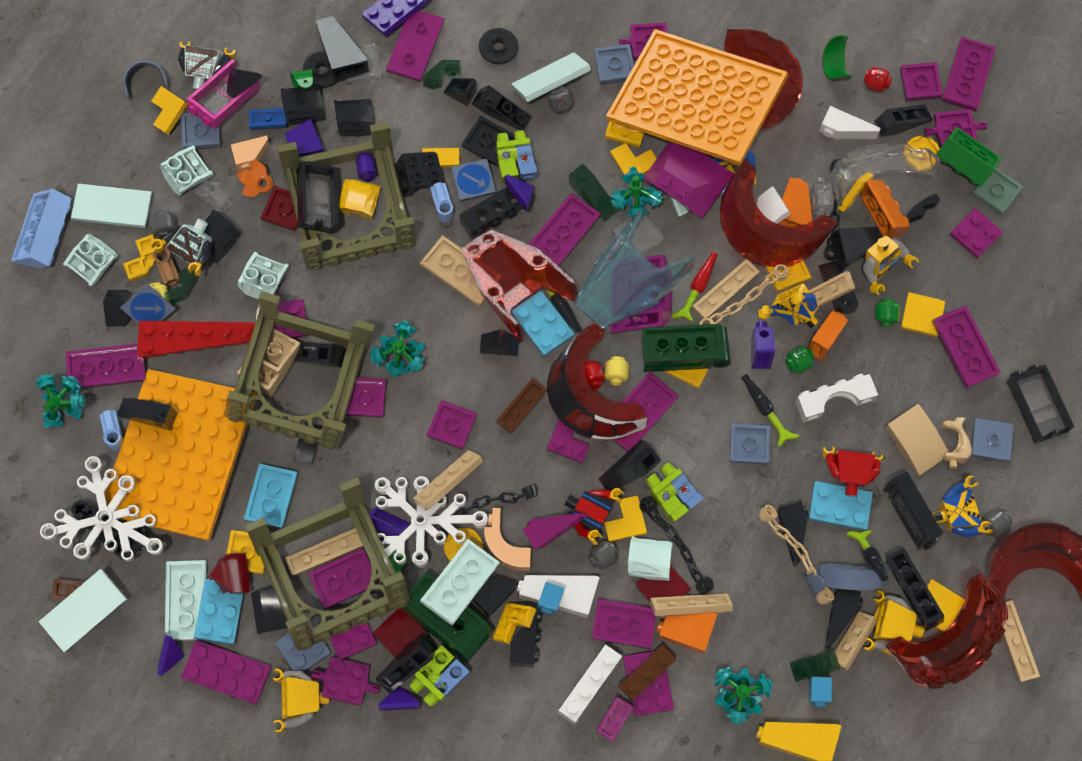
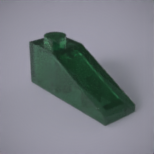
[568,164,619,222]

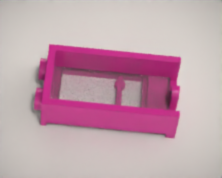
[187,59,260,130]

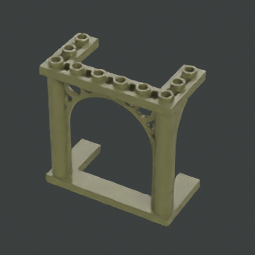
[277,122,416,270]
[224,291,375,450]
[245,477,410,651]

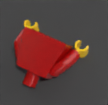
[822,447,883,497]

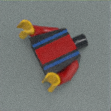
[564,488,624,545]

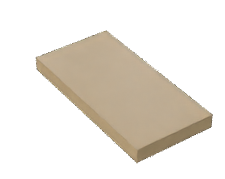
[420,235,502,308]

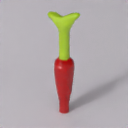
[671,252,718,322]

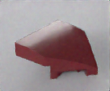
[207,553,251,594]

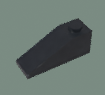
[874,104,933,136]
[818,260,859,315]
[293,342,345,368]
[117,398,177,431]
[776,501,809,567]
[824,588,863,649]
[376,633,435,693]

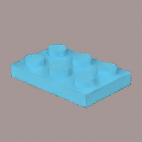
[511,291,575,357]
[244,463,298,529]
[808,481,873,531]
[193,579,243,645]

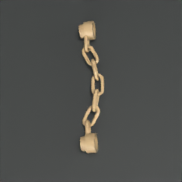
[699,264,788,325]
[759,505,834,605]

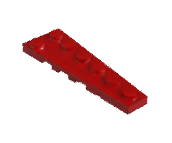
[137,321,255,359]

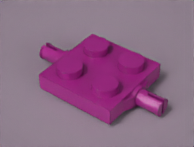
[619,23,680,60]
[924,109,987,148]
[311,657,380,706]

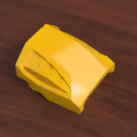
[338,179,381,219]

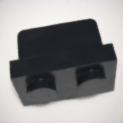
[395,152,444,197]

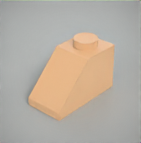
[231,136,270,172]

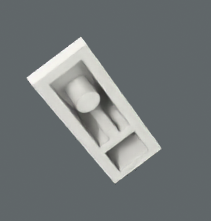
[819,106,881,139]

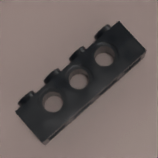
[459,178,534,239]
[886,548,944,631]

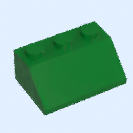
[936,127,1002,187]

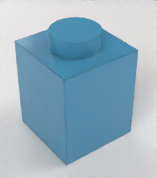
[538,582,565,616]
[808,677,832,708]

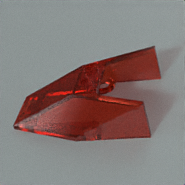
[461,229,579,343]

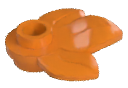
[237,160,273,197]

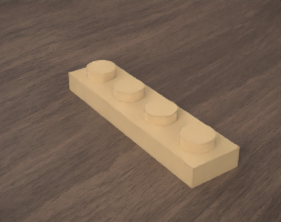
[692,259,760,319]
[413,450,483,510]
[285,528,364,577]
[650,593,733,616]
[992,600,1040,683]

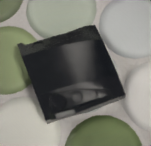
[281,84,326,125]
[334,99,375,137]
[204,210,241,264]
[251,587,288,635]

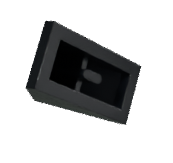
[226,67,263,98]
[444,78,477,106]
[480,330,519,356]

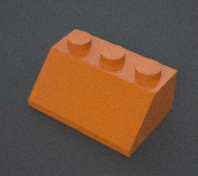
[860,180,909,239]

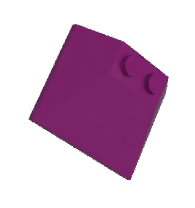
[642,141,734,219]
[610,254,672,334]

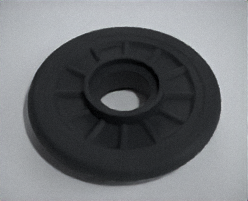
[479,28,518,64]
[302,51,338,88]

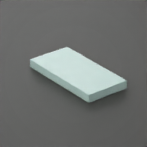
[511,52,591,102]
[71,184,153,228]
[420,539,500,626]
[165,560,207,641]
[39,569,127,652]

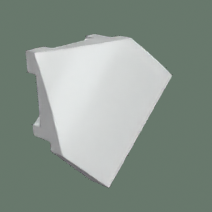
[753,186,791,228]

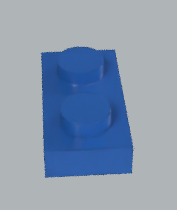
[249,108,287,130]

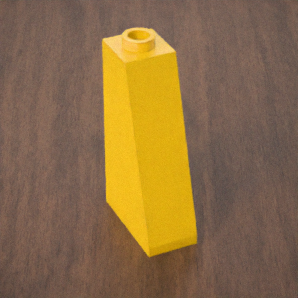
[756,722,842,761]

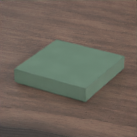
[971,168,1024,216]

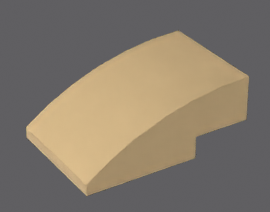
[237,328,301,397]
[885,404,948,477]

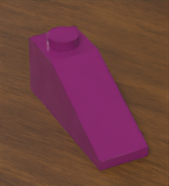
[523,513,588,550]

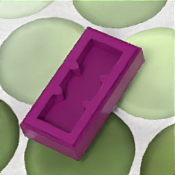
[596,696,634,742]

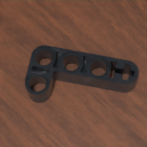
[71,500,149,560]

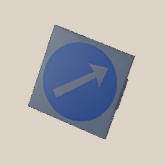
[451,159,496,201]
[120,283,175,324]

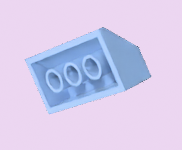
[11,189,72,268]

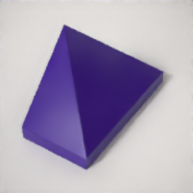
[504,174,533,212]
[369,507,410,542]
[157,632,185,676]
[378,686,420,711]

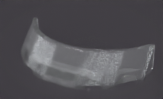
[830,142,940,207]

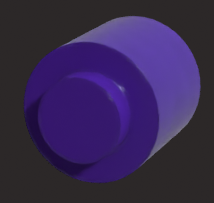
[356,152,376,182]

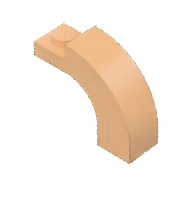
[484,508,531,572]

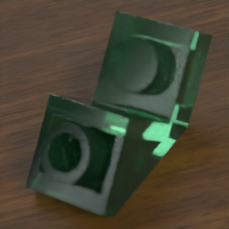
[423,60,461,89]
[164,267,200,305]
[790,650,841,682]

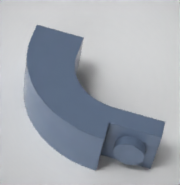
[819,563,889,590]

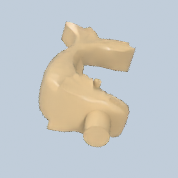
[941,417,972,469]

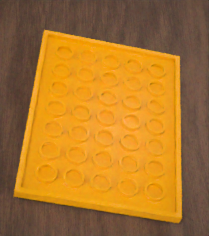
[606,29,788,165]
[105,369,257,541]

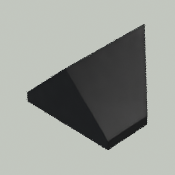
[103,290,133,327]

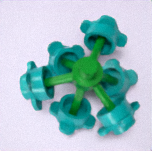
[610,167,663,220]
[370,320,425,377]
[35,374,86,428]
[714,666,773,724]

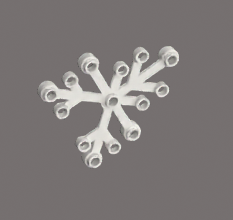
[40,456,164,561]
[375,476,488,568]

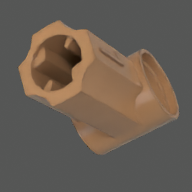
[153,247,181,287]

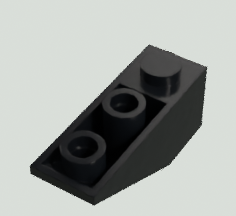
[472,85,532,131]
[598,440,661,490]
[509,604,541,668]

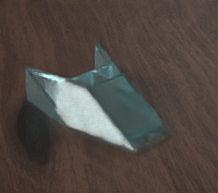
[574,210,696,329]

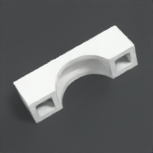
[795,374,878,423]
[558,644,622,725]

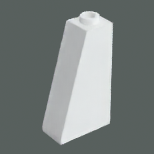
[517,575,599,618]

